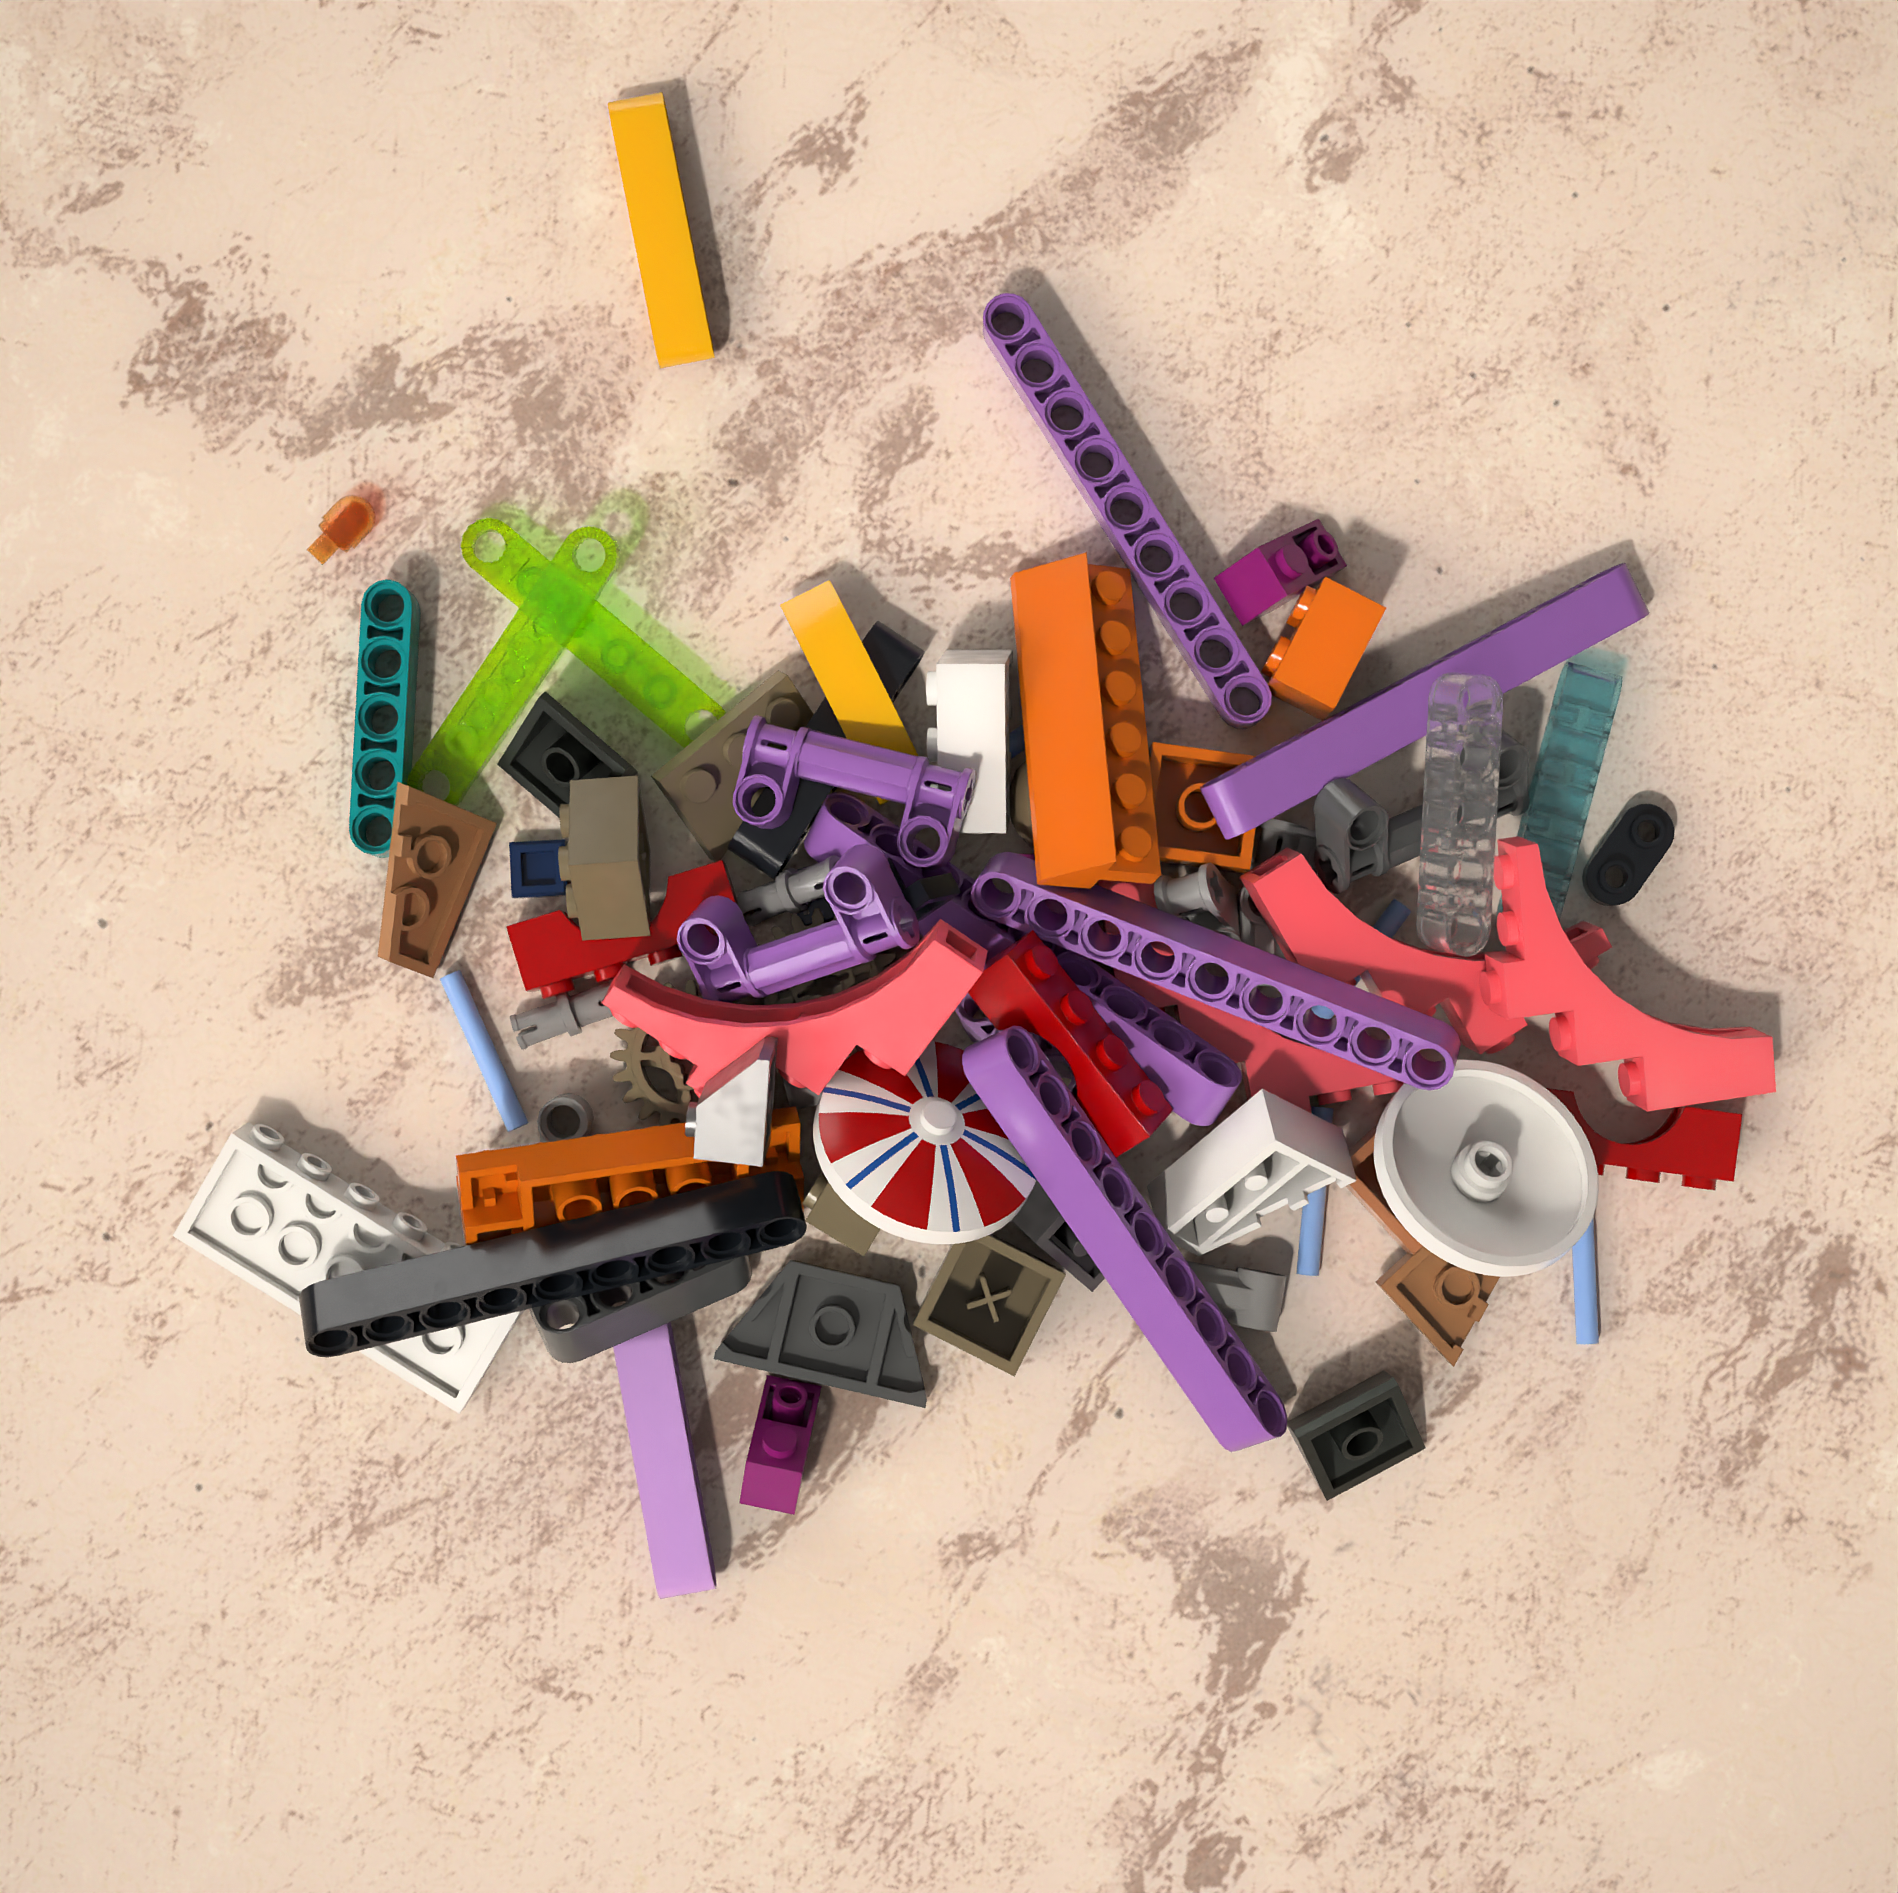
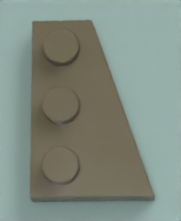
[651,670,814,862]

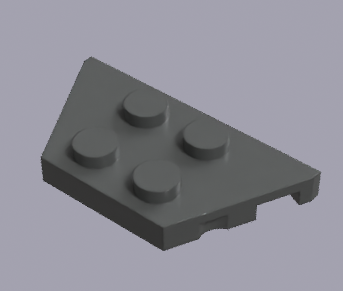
[714,1260,927,1408]

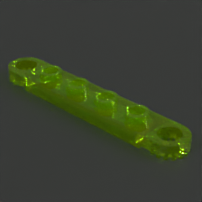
[460,518,726,748]
[407,527,620,806]

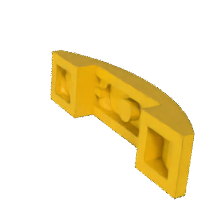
[780,580,918,806]

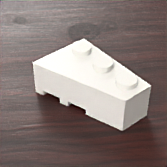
[926,650,1013,833]
[1147,1089,1357,1256]

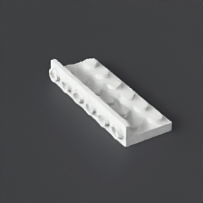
[173,1123,525,1414]

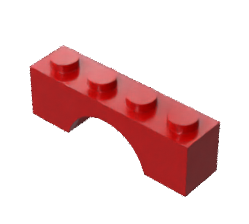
[506,860,737,999]
[968,930,1173,1158]
[1546,1088,1742,1191]

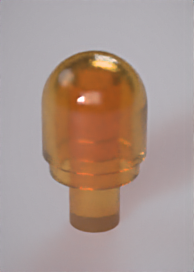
[306,495,376,565]

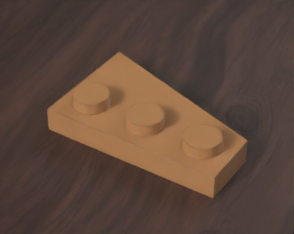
[378,782,497,978]
[1376,1246,1500,1367]

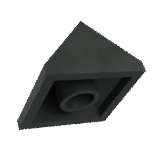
[497,691,638,818]
[1287,1370,1426,1501]

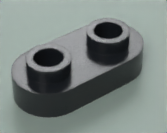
[1582,804,1674,906]

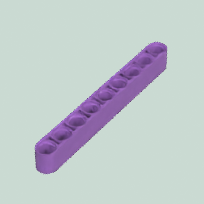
[983,293,1272,729]
[1200,563,1650,840]
[804,792,1242,1126]
[971,852,1461,1091]
[962,1026,1287,1452]

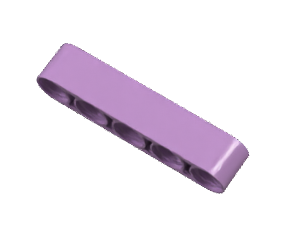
[613,1322,717,1599]

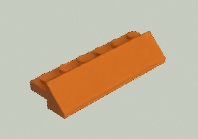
[1010,552,1161,889]
[456,1106,804,1246]

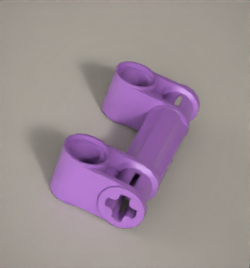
[733,715,976,870]
[677,844,920,1003]

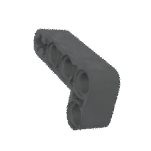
[529,1255,752,1363]

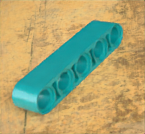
[349,580,421,858]

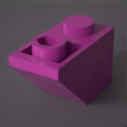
[1214,519,1347,626]
[739,1375,822,1515]

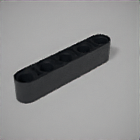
[728,621,925,880]

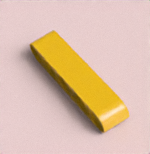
[608,92,715,369]

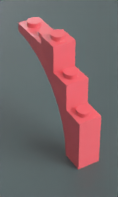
[1479,836,1776,1112]
[1240,847,1612,1055]
[1096,880,1404,1113]
[602,919,988,1098]

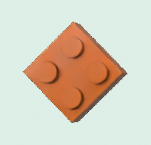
[1261,577,1386,721]
[1149,742,1256,874]

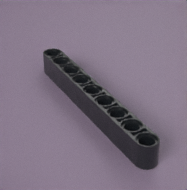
[299,1171,807,1357]

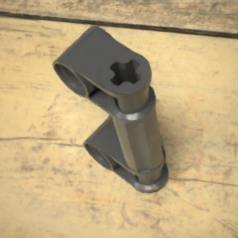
[1313,718,1530,894]

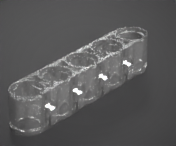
[1416,672,1503,957]

